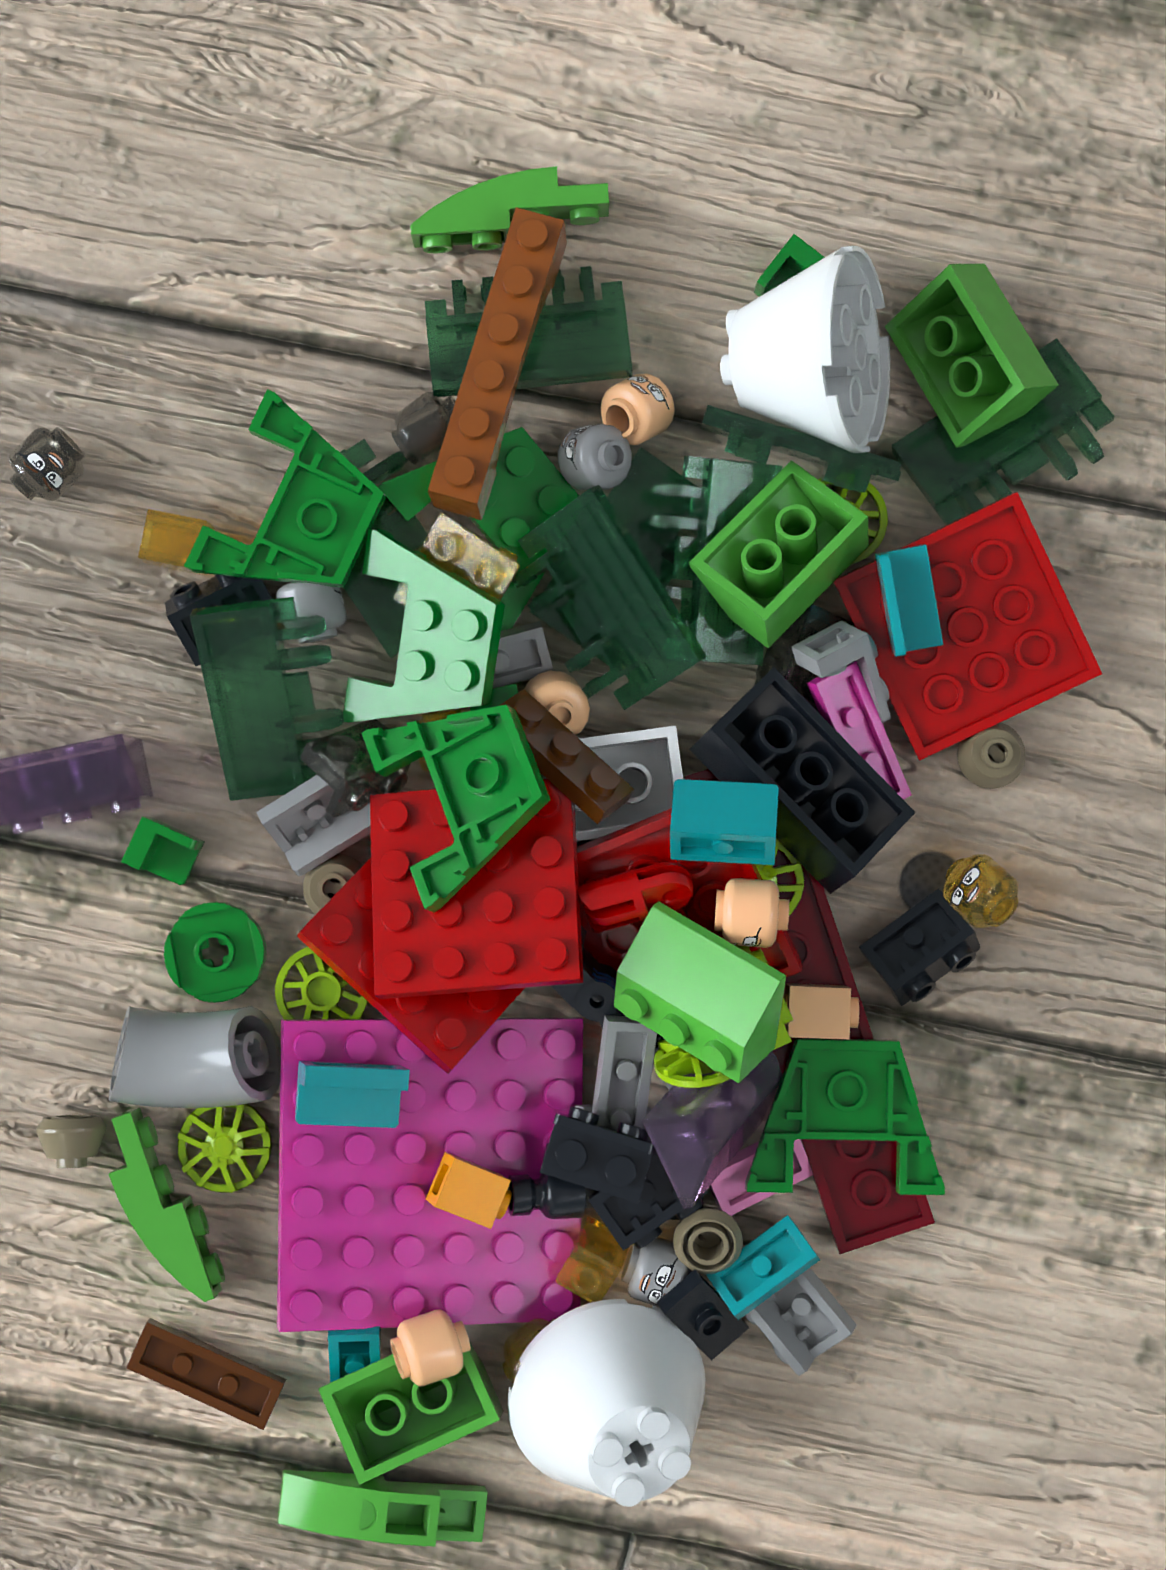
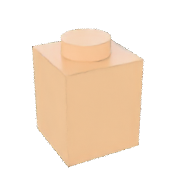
[784,983,859,1040]

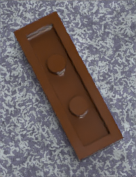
[499,689,635,824]
[126,1318,287,1430]

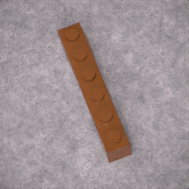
[428,207,567,520]

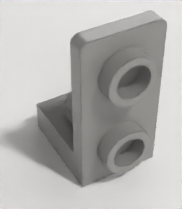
[791,620,891,723]

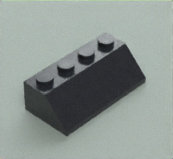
[689,667,915,894]

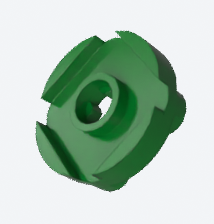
[164,902,267,1003]

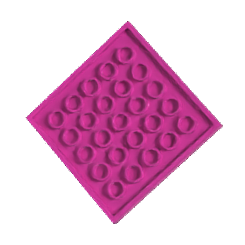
[277,1017,583,1332]

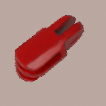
[578,862,693,933]

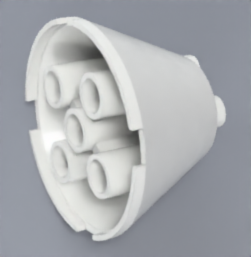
[720,246,890,453]
[508,1299,705,1507]

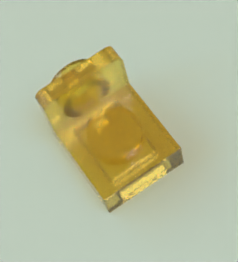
[556,1215,629,1303]

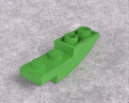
[410,166,609,254]
[108,1108,225,1302]
[277,1470,488,1547]

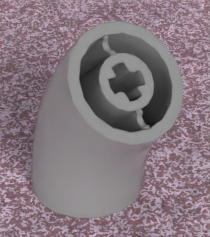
[109,1006,281,1108]

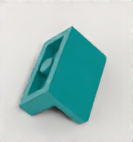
[875,544,944,657]
[670,779,779,865]
[295,1061,410,1128]
[706,1215,820,1320]

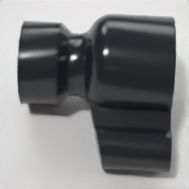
[508,1143,586,1219]

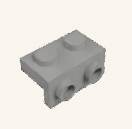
[256,760,371,876]
[745,1268,856,1376]

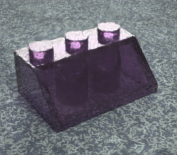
[0,734,153,835]
[642,1051,783,1209]

